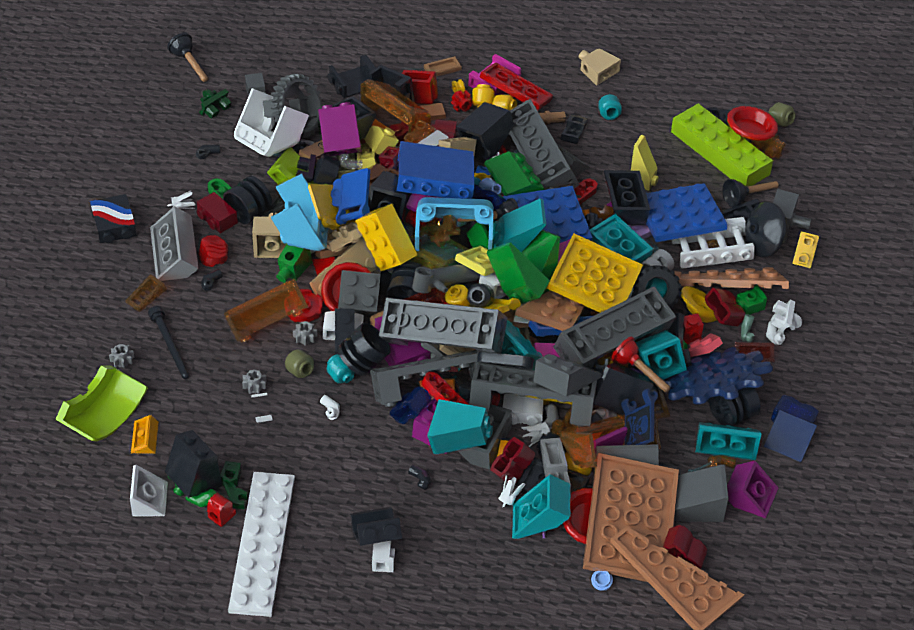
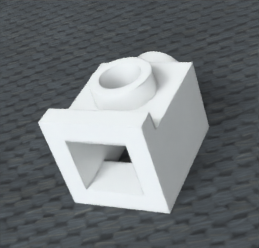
[372,541,395,572]

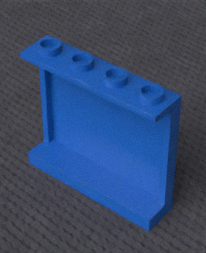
[396,141,474,199]

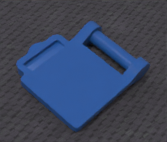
[331,168,370,225]

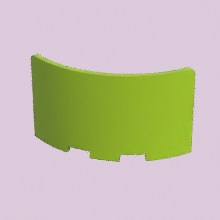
[267,147,341,185]
[56,365,148,441]

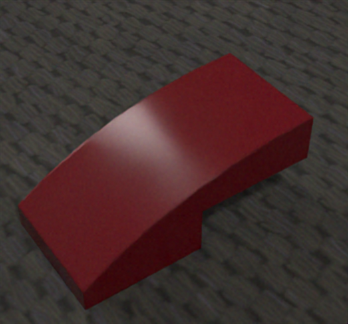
[378,146,399,170]

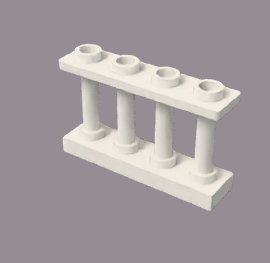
[671,217,755,269]

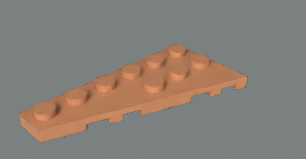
[674,267,789,289]
[515,290,586,331]
[610,526,744,630]

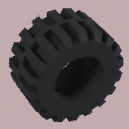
[632,265,682,309]

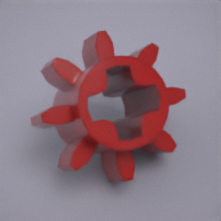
[451,90,472,112]

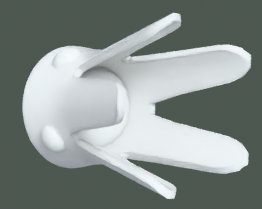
[167,190,195,209]
[521,422,552,447]
[498,475,525,507]

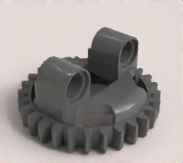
[263,74,324,139]

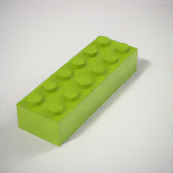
[671,103,773,186]

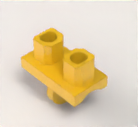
[792,231,819,268]

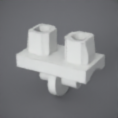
[770,299,802,336]

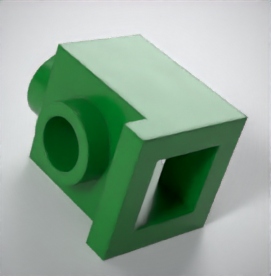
[736,285,767,315]

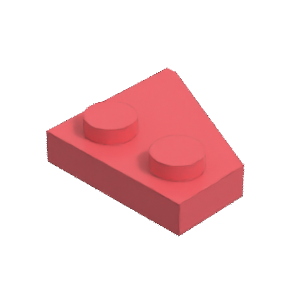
[688,334,723,357]

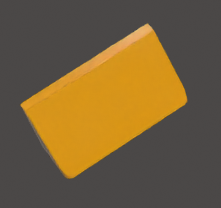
[131,415,159,454]

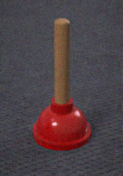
[611,336,670,392]

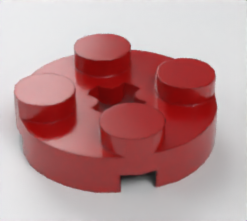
[284,289,323,322]

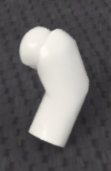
[320,395,340,420]

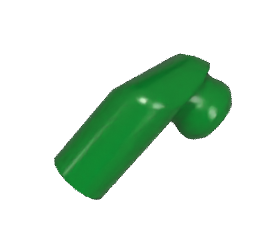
[185,489,217,507]

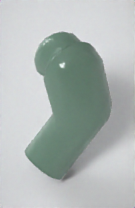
[741,314,754,343]

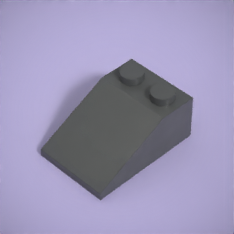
[534,354,602,397]

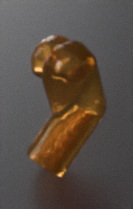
[706,455,736,469]

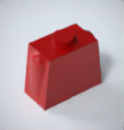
[402,70,438,104]

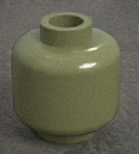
[769,102,796,127]
[285,349,314,378]

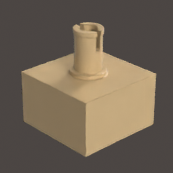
[252,213,287,258]

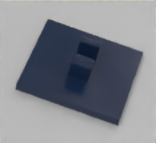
[764,410,817,462]

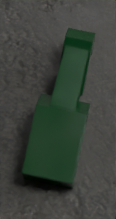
[220,461,248,509]

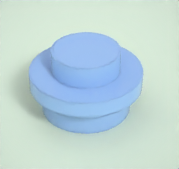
[591,571,613,591]

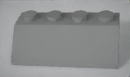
[150,206,198,281]

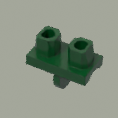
[199,88,232,119]

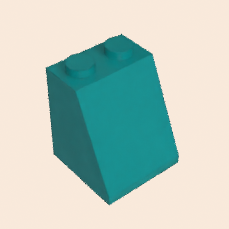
[636,330,687,380]
[427,399,493,454]

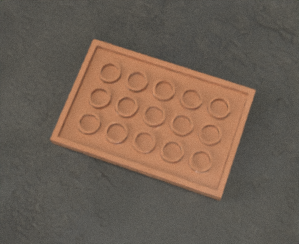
[583,453,679,582]

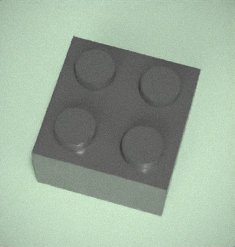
[338,270,380,315]

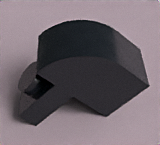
[312,154,340,185]

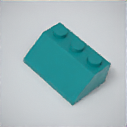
[501,320,543,370]
[695,422,761,460]

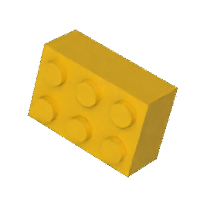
[355,204,418,271]

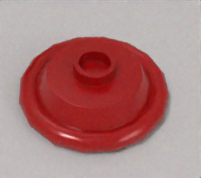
[727,106,778,141]
[321,262,371,311]
[562,488,593,544]

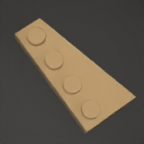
[310,236,379,299]

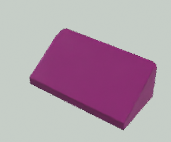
[585,427,627,459]

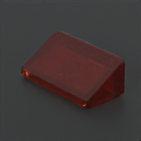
[733,342,774,362]

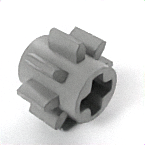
[293,321,317,345]
[109,344,134,368]
[242,370,266,394]

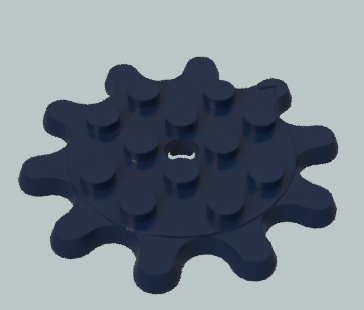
[663,347,773,404]

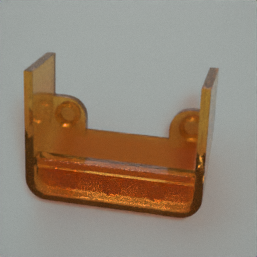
[361,79,431,143]
[222,279,308,343]
[559,415,661,468]

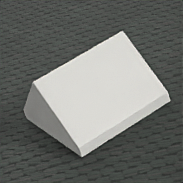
[130,465,168,516]

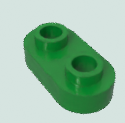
[208,179,231,199]

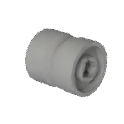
[641,249,674,271]

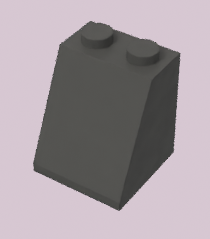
[674,465,728,522]

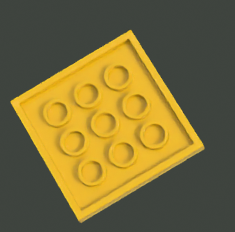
[547,233,643,313]

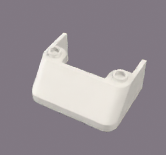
[234,88,309,157]

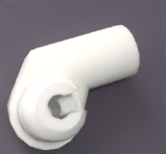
[766,321,785,345]

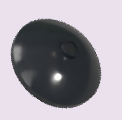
[745,202,786,258]

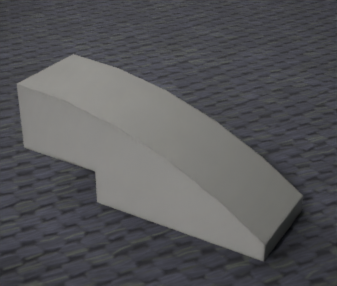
[540,438,571,493]

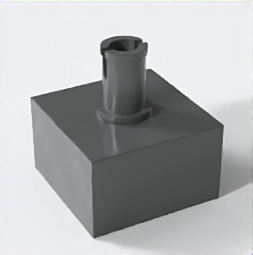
[773,189,812,243]

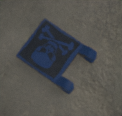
[621,388,658,445]

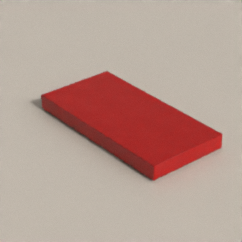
[479,63,553,111]

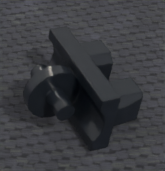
[295,154,317,183]

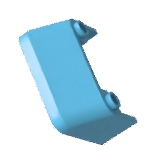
[271,174,328,251]
[415,197,494,251]

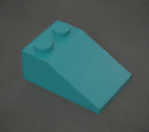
[493,198,546,252]
[590,214,653,264]
[512,474,571,539]

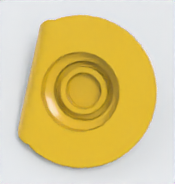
[681,286,717,323]

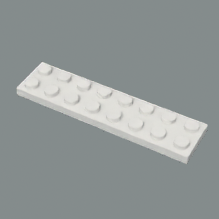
[228,472,295,617]

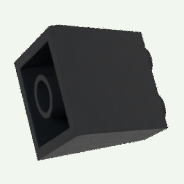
[456,102,514,161]
[368,171,412,225]
[594,362,658,416]
[165,430,222,498]

